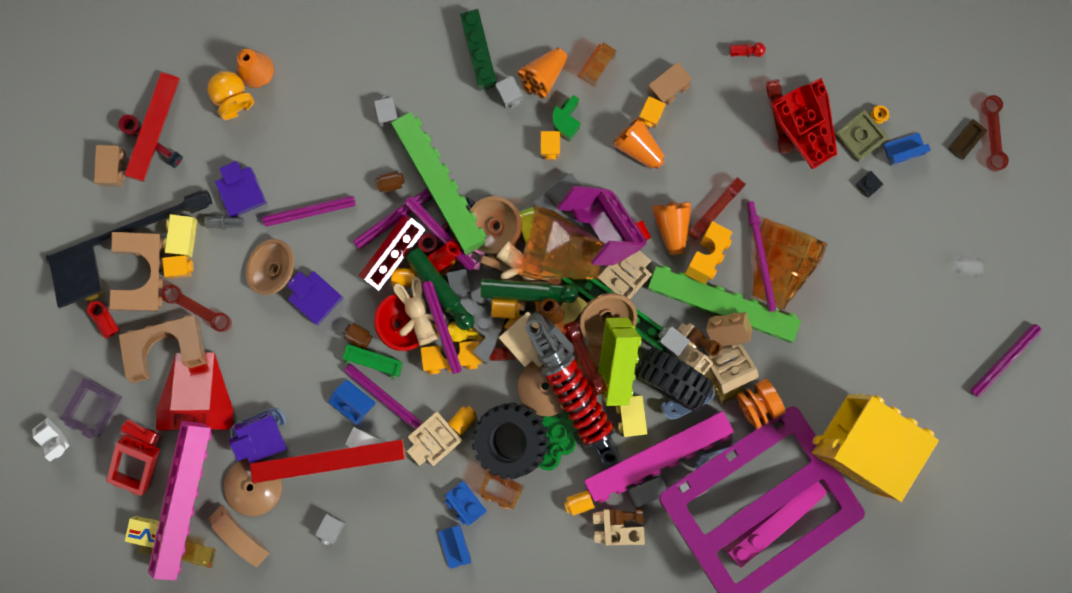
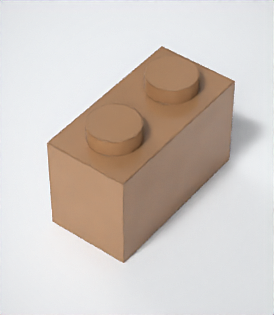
[647,62,692,105]
[94,145,126,187]
[706,312,753,346]

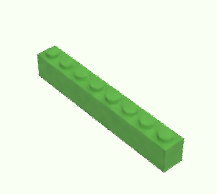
[391,112,487,255]
[647,265,801,343]

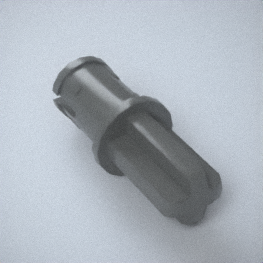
[205,215,244,230]

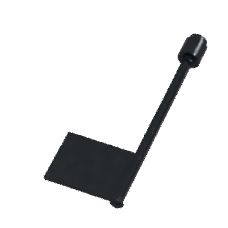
[45,190,213,309]

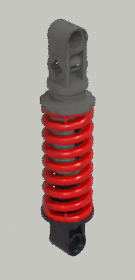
[525,313,618,467]

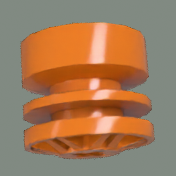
[736,378,786,429]

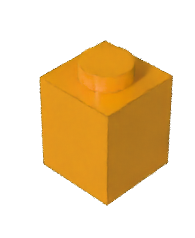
[639,96,666,128]
[541,131,560,161]
[163,255,194,279]

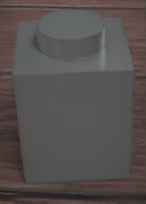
[447,267,471,297]

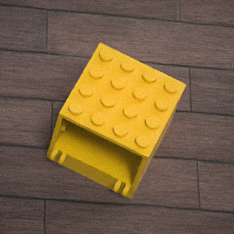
[812,393,939,502]

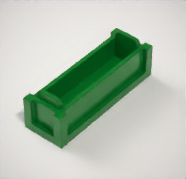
[342,344,404,380]

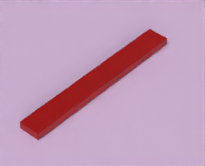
[250,440,406,484]

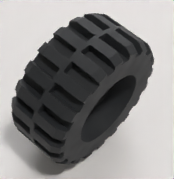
[636,348,713,412]
[472,402,550,479]

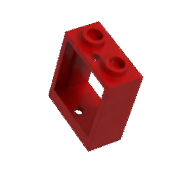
[106,435,160,496]

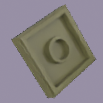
[834,109,889,162]

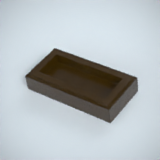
[948,119,988,160]

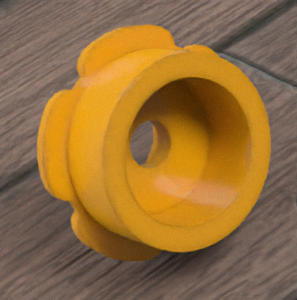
[870,105,889,124]

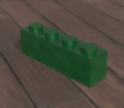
[460,9,497,91]

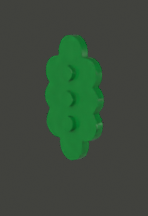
[522,383,578,471]

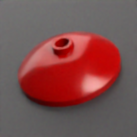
[374,294,419,351]

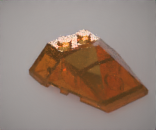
[518,205,605,280]
[752,218,828,309]

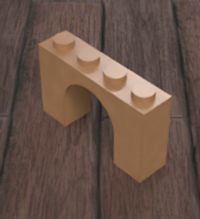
[110,232,164,312]
[119,315,207,384]

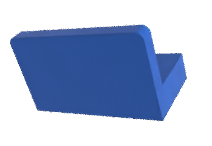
[884,133,931,166]
[328,380,376,426]
[438,524,472,569]

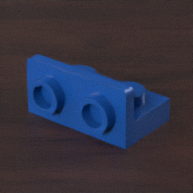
[444,481,487,526]

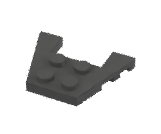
[432,288,508,365]

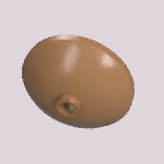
[469,196,522,254]
[246,239,294,295]
[579,293,638,346]
[518,362,565,416]
[224,459,282,516]

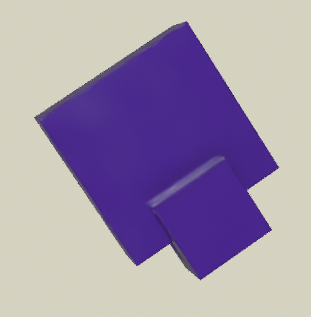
[215,161,267,217]
[287,271,344,326]
[229,411,287,464]

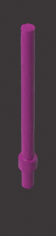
[747,201,777,312]

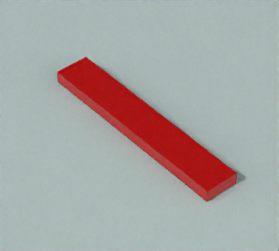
[125,72,180,182]

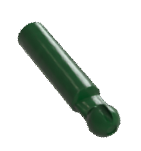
[405,248,474,331]
[481,278,578,304]

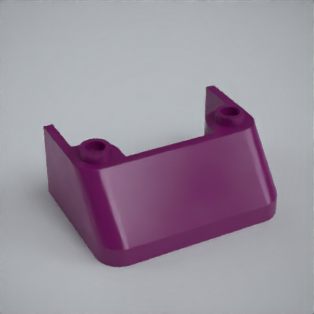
[556,186,646,266]

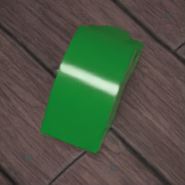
[553,95,581,142]

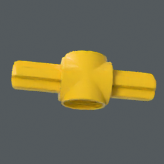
[432,322,484,343]

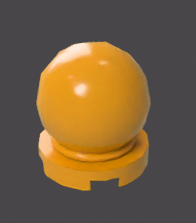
[207,71,255,120]

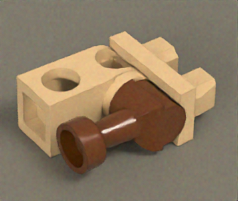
[675,323,721,375]
[593,508,645,546]

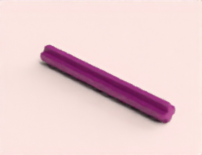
[353,188,433,249]
[262,196,356,227]
[405,196,476,271]
[422,281,462,374]
[970,324,1042,397]
[344,364,422,430]

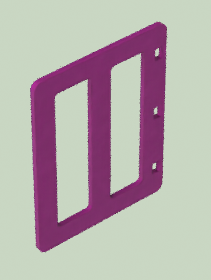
[659,406,865,593]

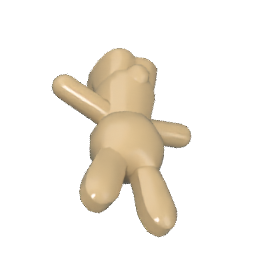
[496,241,561,285]
[394,277,445,346]

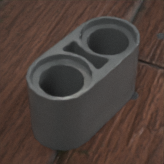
[628,476,667,508]

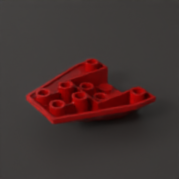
[770,78,838,169]
[156,353,234,431]

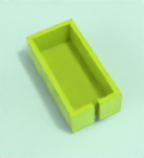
[596,318,641,406]

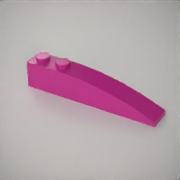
[723,481,828,568]

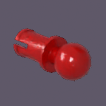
[730,42,766,58]

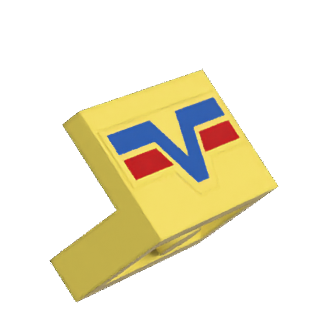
[125,515,159,548]

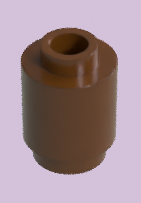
[376,170,405,193]
[540,299,565,324]
[343,323,373,349]

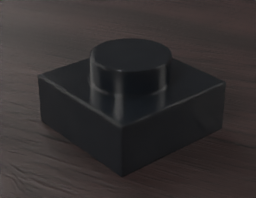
[856,171,884,198]

